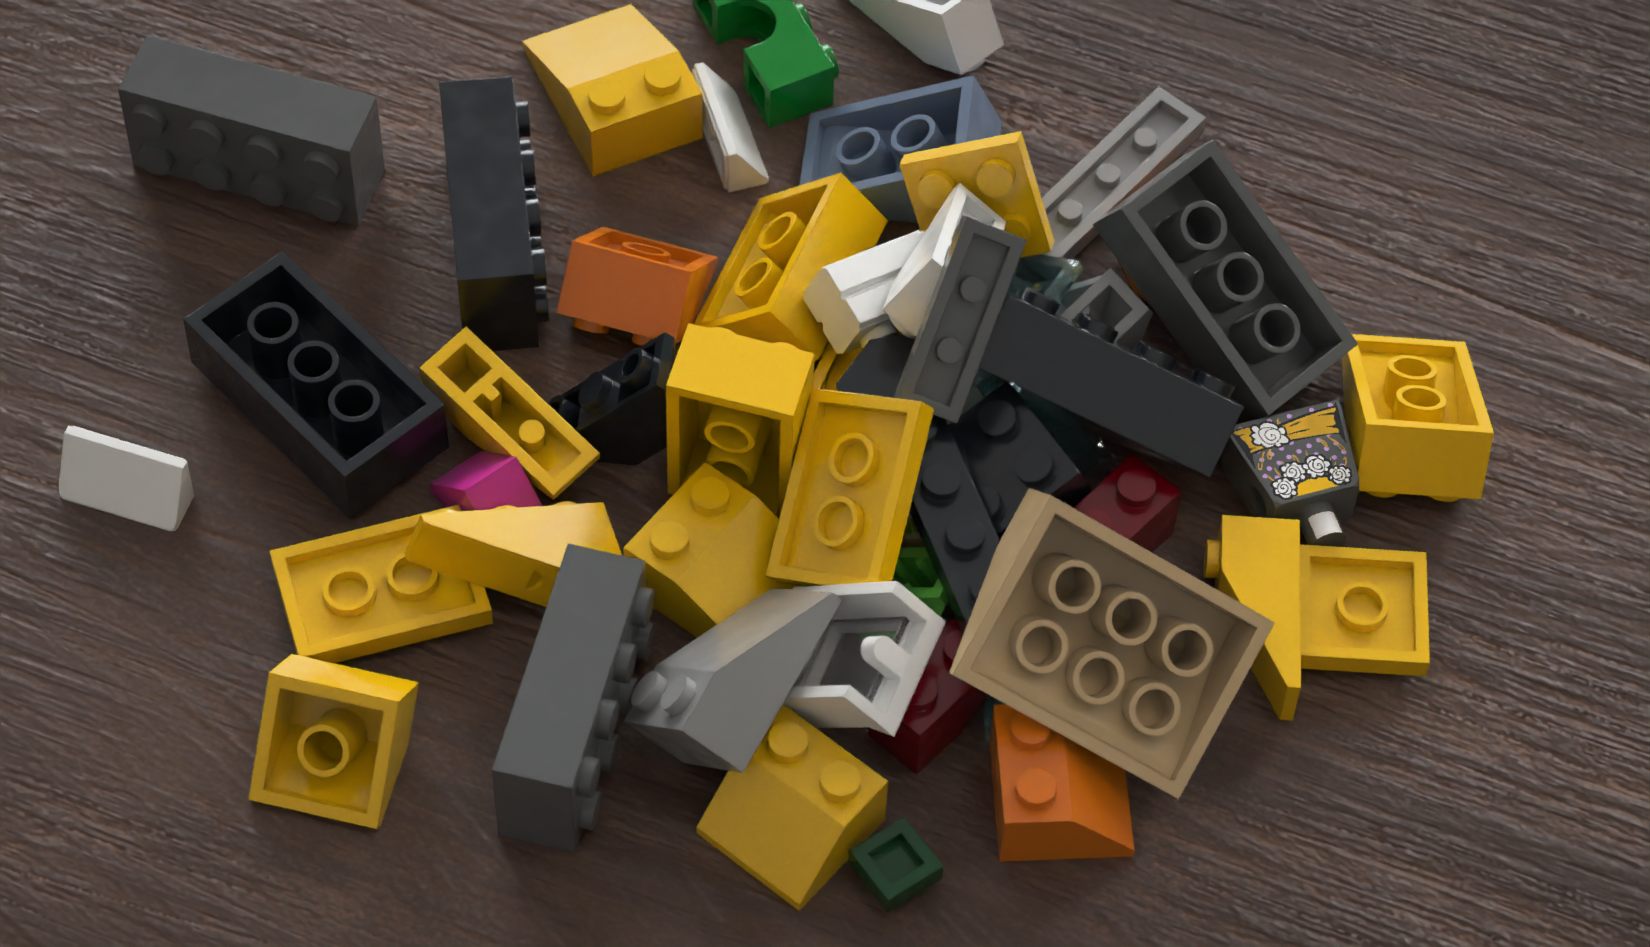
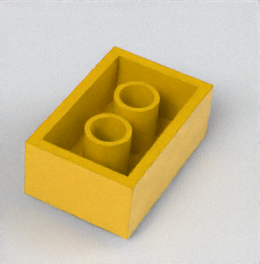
[666,323,815,518]

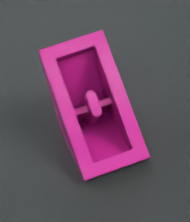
[430,451,542,511]

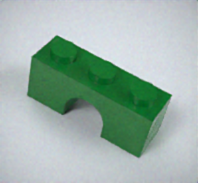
[692,0,839,129]

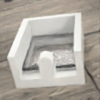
[781,581,946,737]

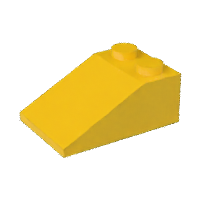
[523,4,703,177]
[1342,334,1494,502]
[623,462,803,638]

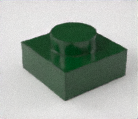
[848,817,944,913]

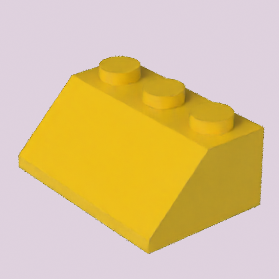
[694,173,888,362]

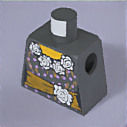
[1218,399,1359,547]

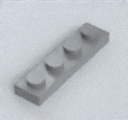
[1026,87,1206,277]

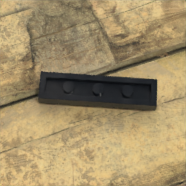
[909,415,1000,635]

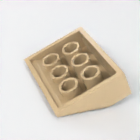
[949,488,1275,799]

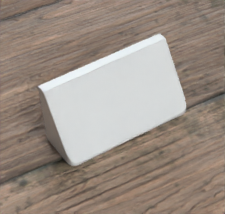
[692,62,769,193]
[58,426,194,531]

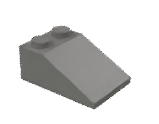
[624,588,843,773]

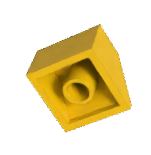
[248,654,419,829]
[696,705,888,911]

